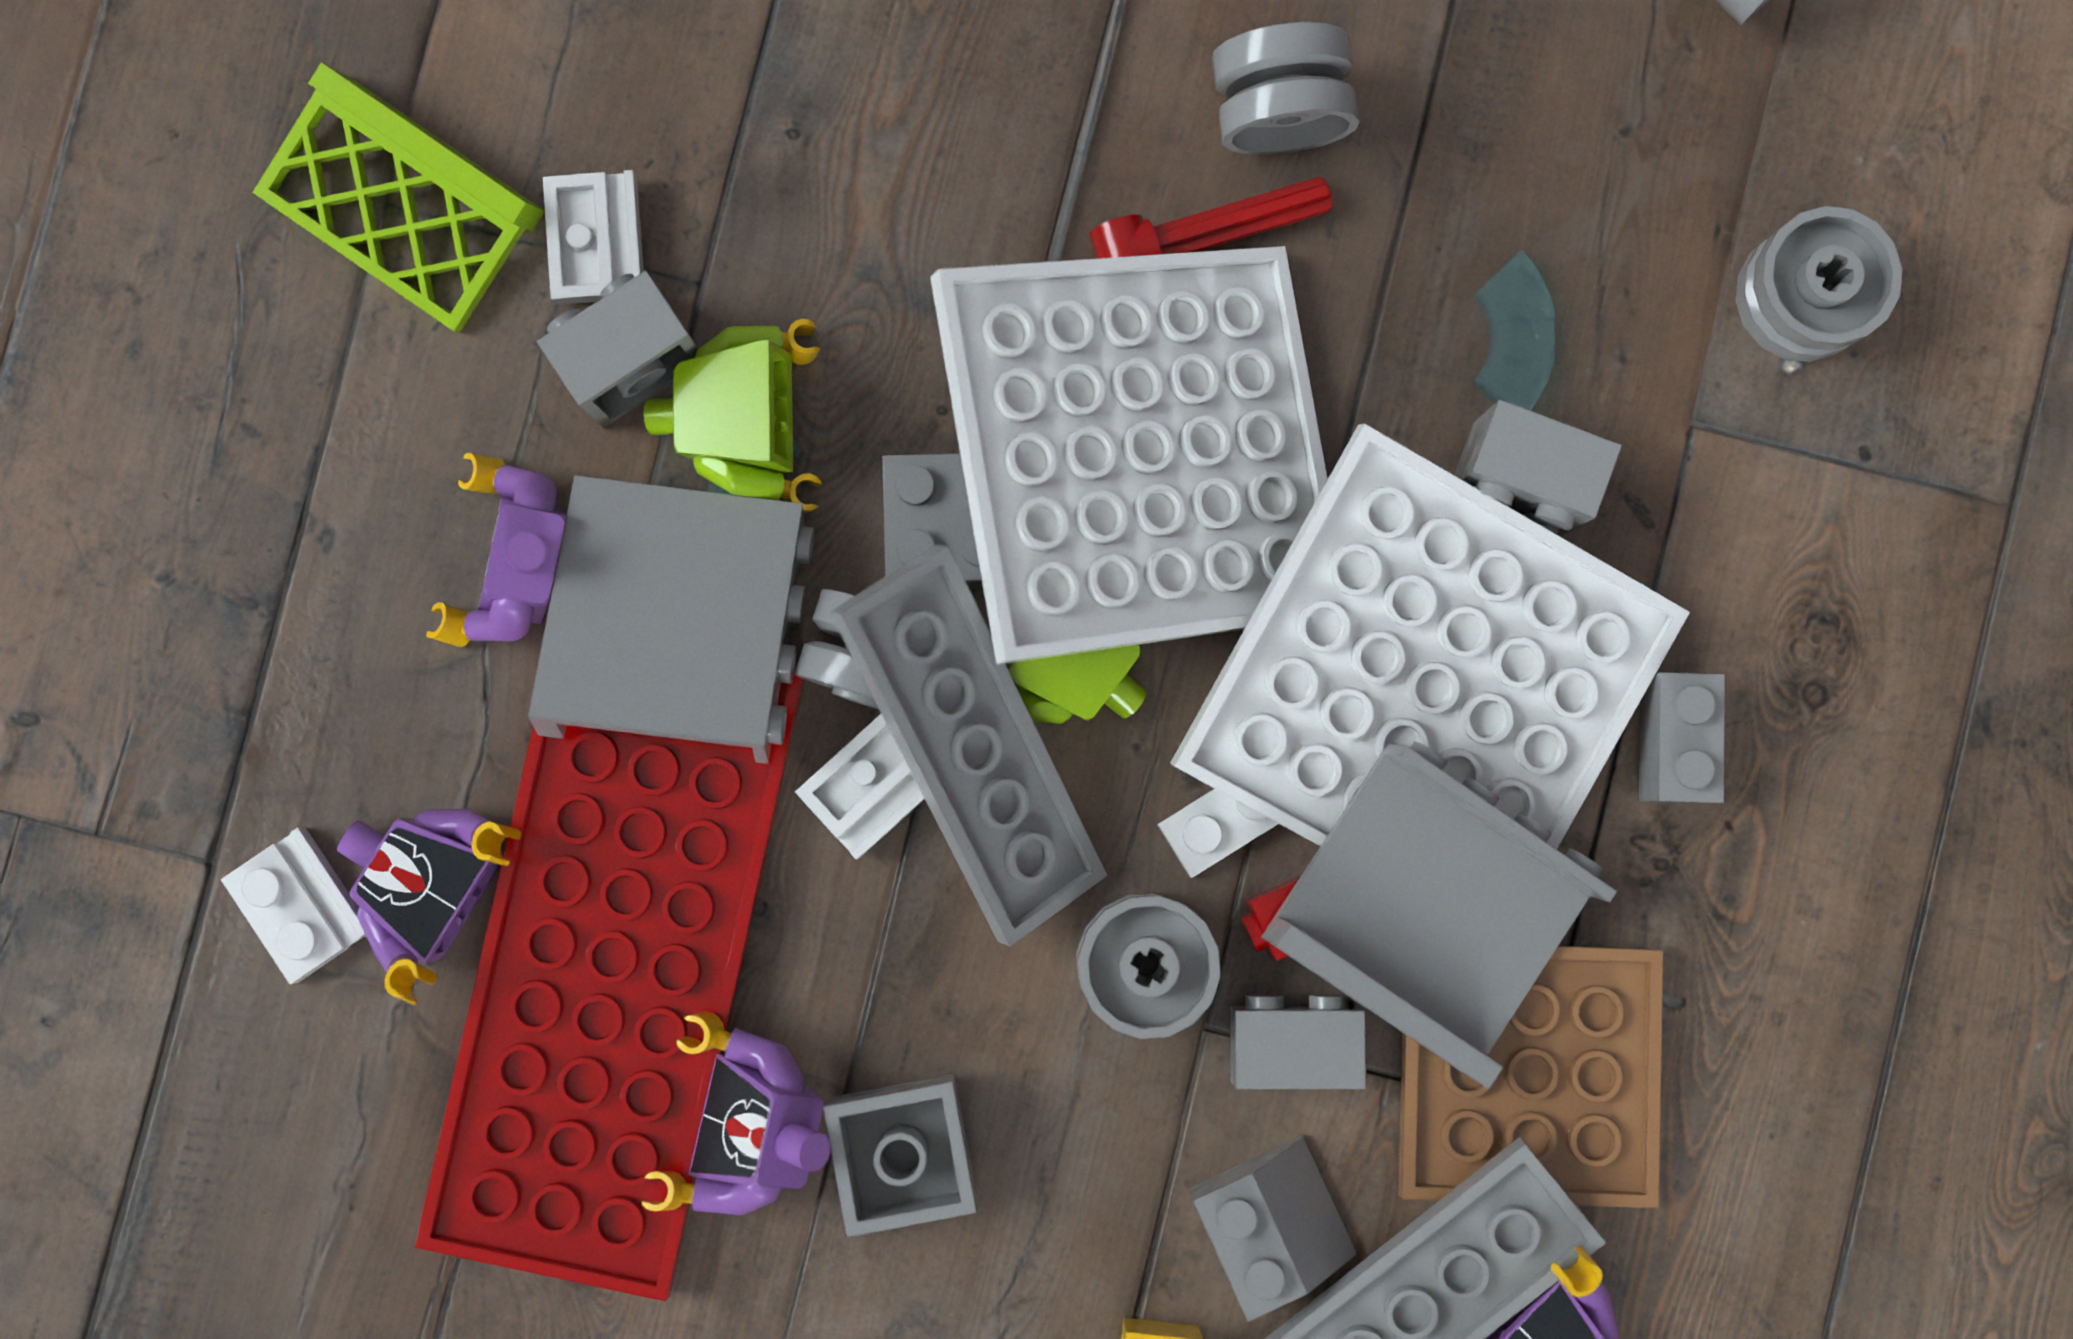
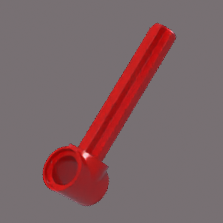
[1089,177,1333,259]

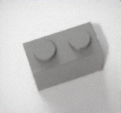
[1638,672,1725,804]
[1230,994,1366,1089]

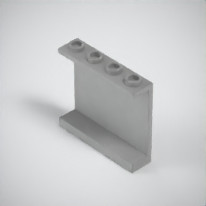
[528,475,815,764]
[1261,741,1617,1089]

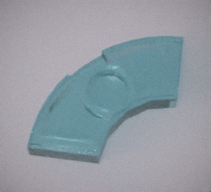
[1472,249,1555,411]

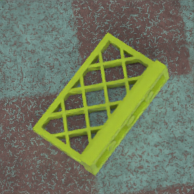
[252,62,545,333]

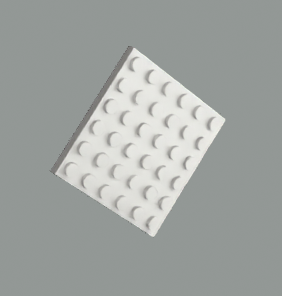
[930,246,1328,664]
[1170,424,1690,850]

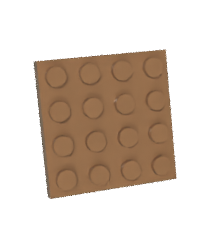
[1398,945,1663,1209]

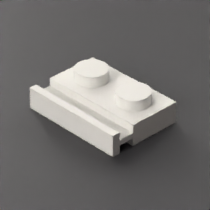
[543,170,644,305]
[795,714,925,860]
[220,827,366,985]

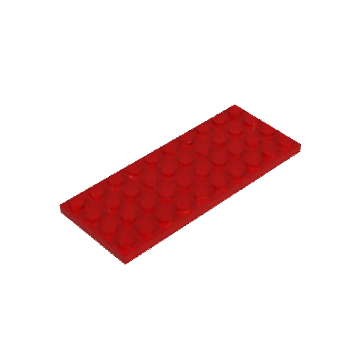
[414,670,805,1302]

